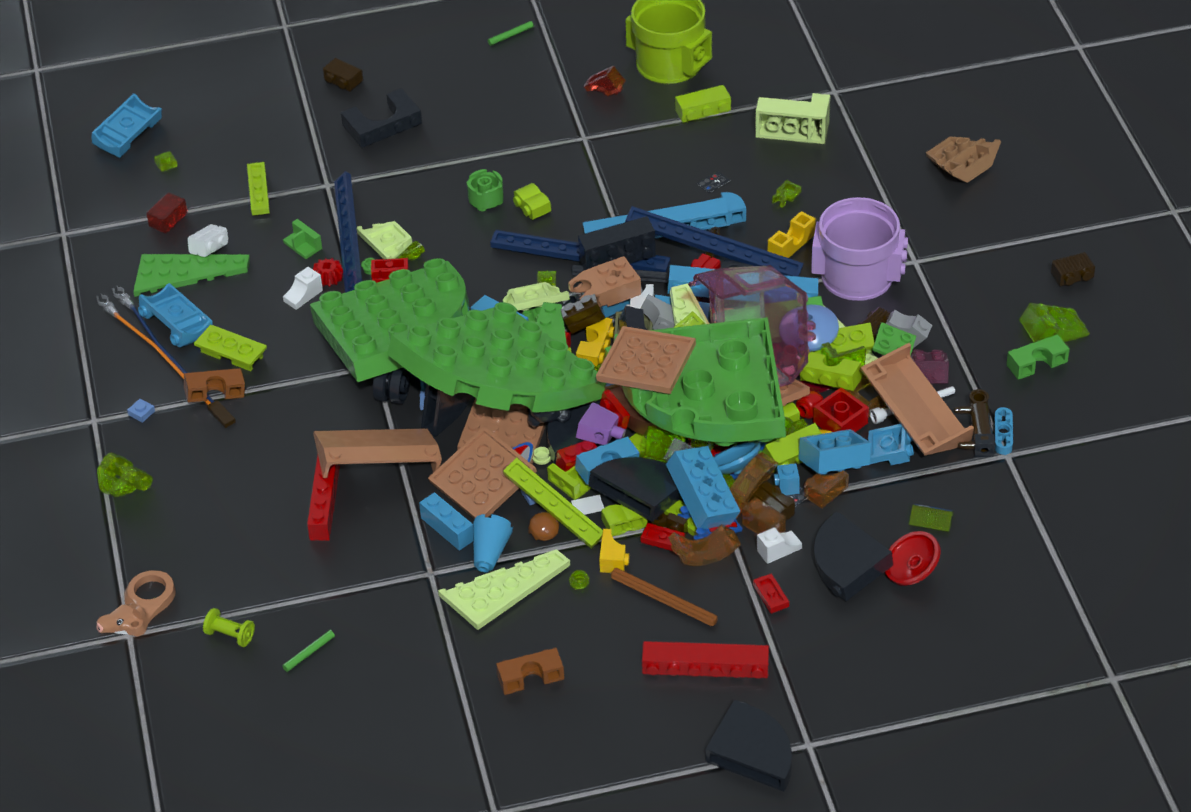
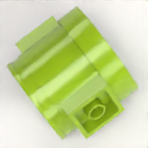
[625,0,712,84]

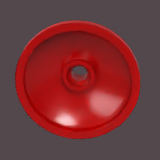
[885,531,940,585]

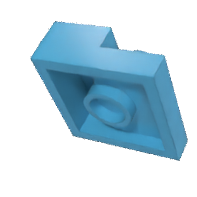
[868,424,914,465]

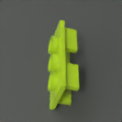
[806,322,874,361]
[194,324,267,371]

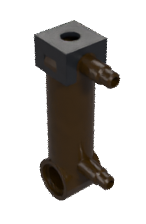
[954,389,995,457]

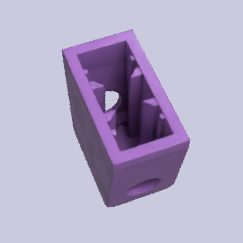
[576,402,626,445]

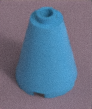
[473,514,513,572]

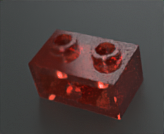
[146,192,188,233]

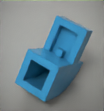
[707,192,746,224]

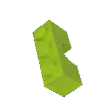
[799,352,863,391]

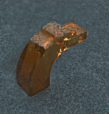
[730,452,778,518]
[668,524,741,566]

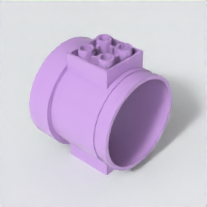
[812,197,908,301]

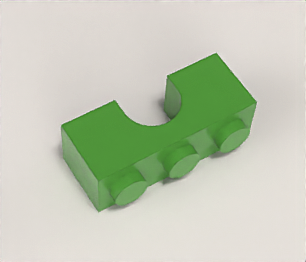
[1007,334,1069,380]

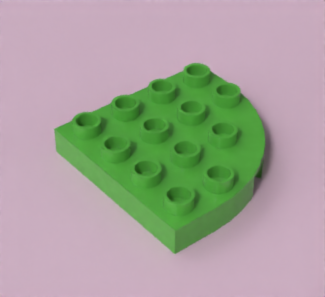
[310,258,469,382]
[387,302,606,412]
[615,317,786,446]

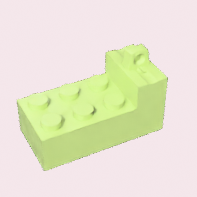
[756,93,830,144]

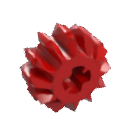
[313,257,343,287]

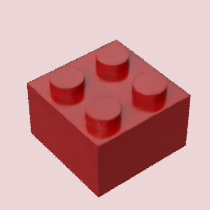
[813,387,869,432]

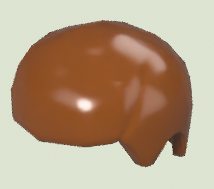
[528,512,559,541]

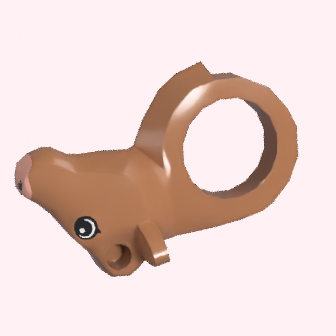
[96,570,176,636]

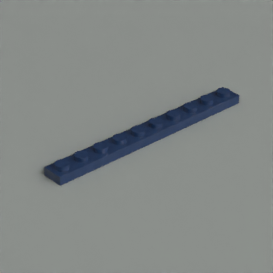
[334,171,362,293]
[625,206,804,277]
[490,230,671,272]

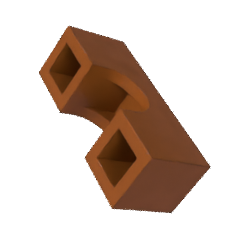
[184,368,245,403]
[496,648,564,695]

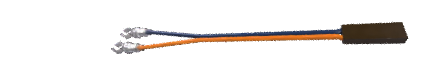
[96,287,236,428]

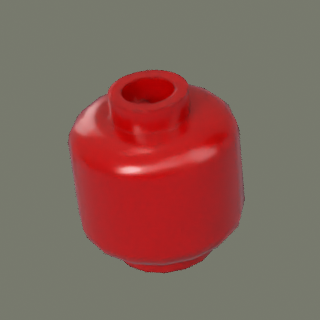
[796,391,823,419]

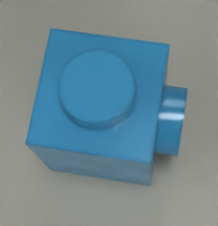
[773,463,799,495]

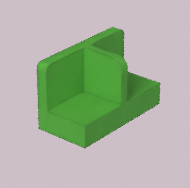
[283,219,322,259]

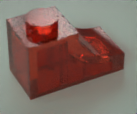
[583,65,626,96]

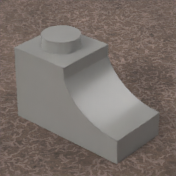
[640,294,675,330]
[886,310,932,348]

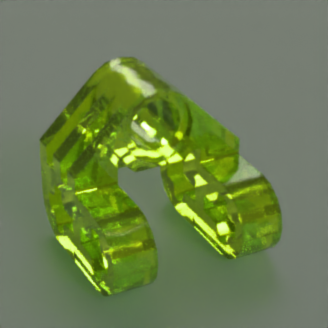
[97,453,153,497]

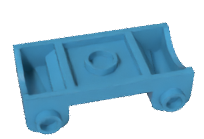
[91,94,162,158]
[138,283,213,347]

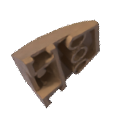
[926,137,1001,183]

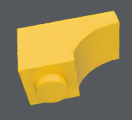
[599,529,629,573]

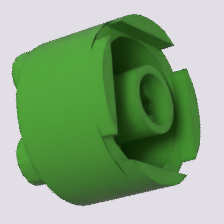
[467,169,504,211]

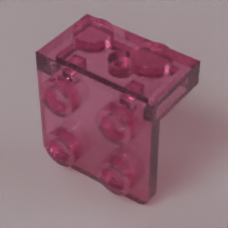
[911,349,949,383]

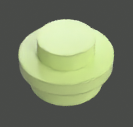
[532,447,551,465]

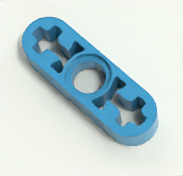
[994,407,1013,455]

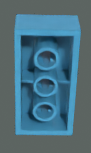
[666,446,741,529]

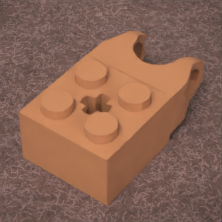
[568,256,641,307]

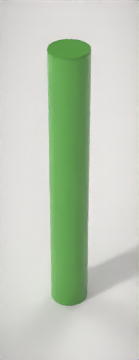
[488,21,534,45]
[283,630,335,672]

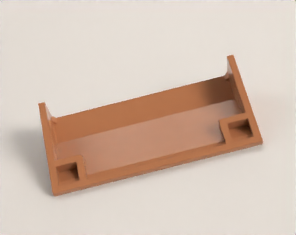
[861,343,974,456]
[313,429,442,478]

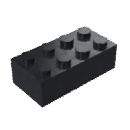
[578,216,656,271]

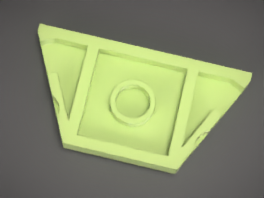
[356,221,412,259]
[503,282,570,311]

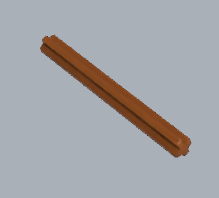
[611,568,718,626]

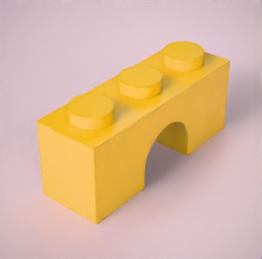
[768,211,816,258]
[576,318,615,371]

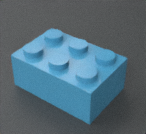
[799,429,871,474]

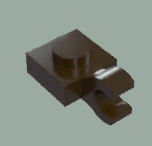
[652,513,688,536]

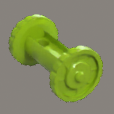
[203,608,255,647]

